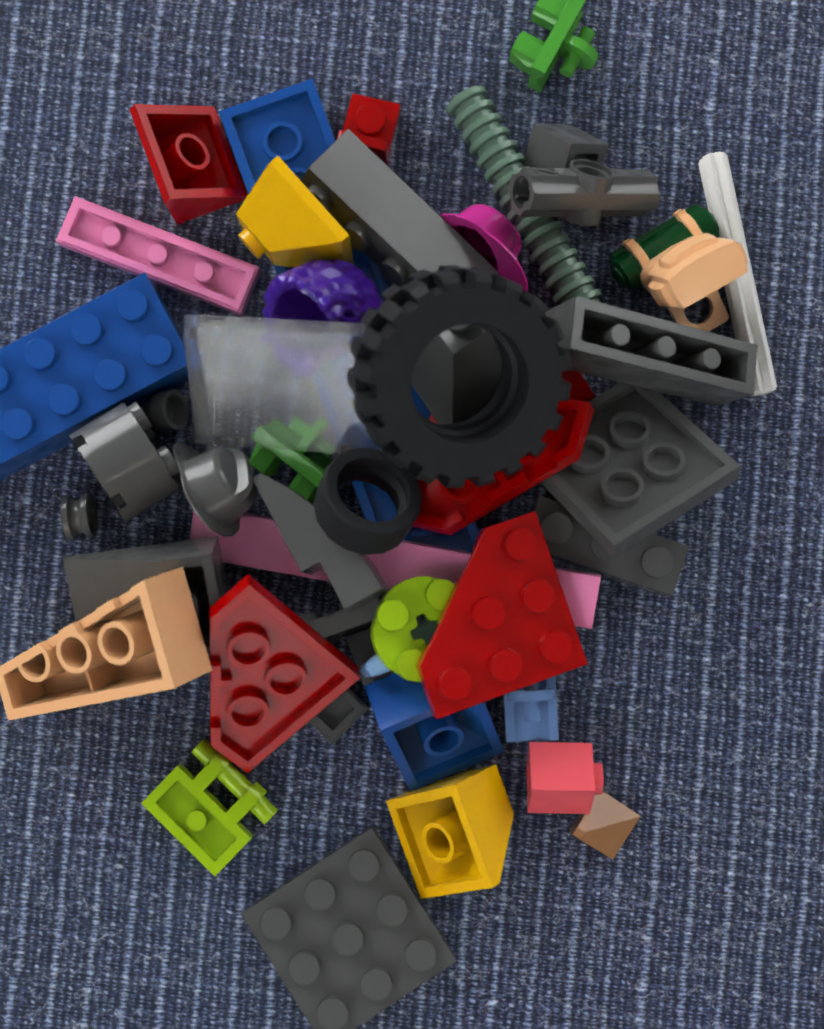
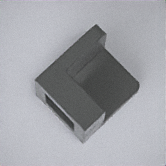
[523,123,609,168]

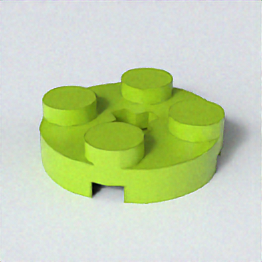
[370,576,455,683]

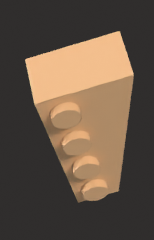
[0,566,212,721]

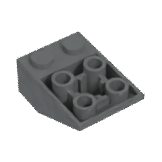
[63,536,228,657]

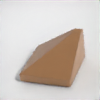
[569,791,641,859]

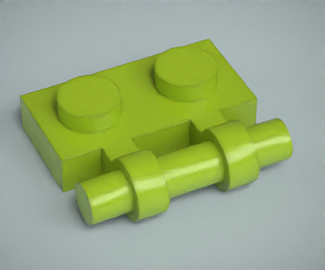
[141,738,278,877]

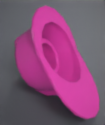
[440,204,528,292]

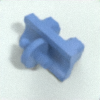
[503,676,559,743]

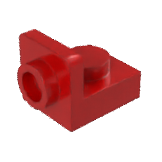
[337,93,401,165]

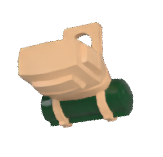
[609,204,748,332]

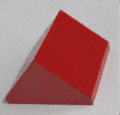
[129,104,248,225]

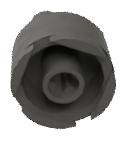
[69,402,181,522]

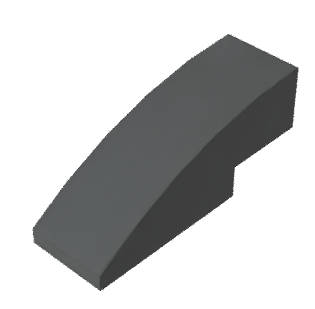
[252,473,389,611]

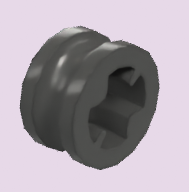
[60,492,98,541]

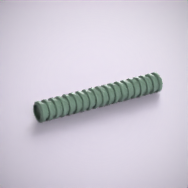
[446,86,608,304]

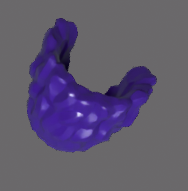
[262,259,383,378]

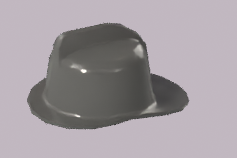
[172,442,257,537]

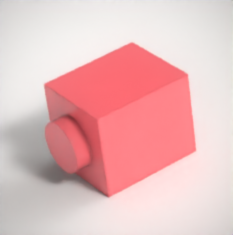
[526,742,604,814]

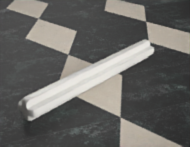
[698,152,777,396]

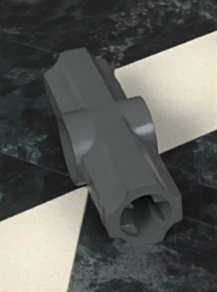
[508,159,661,226]

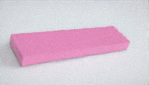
[56,196,261,317]

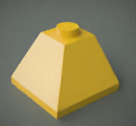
[236,156,354,267]
[386,764,514,899]

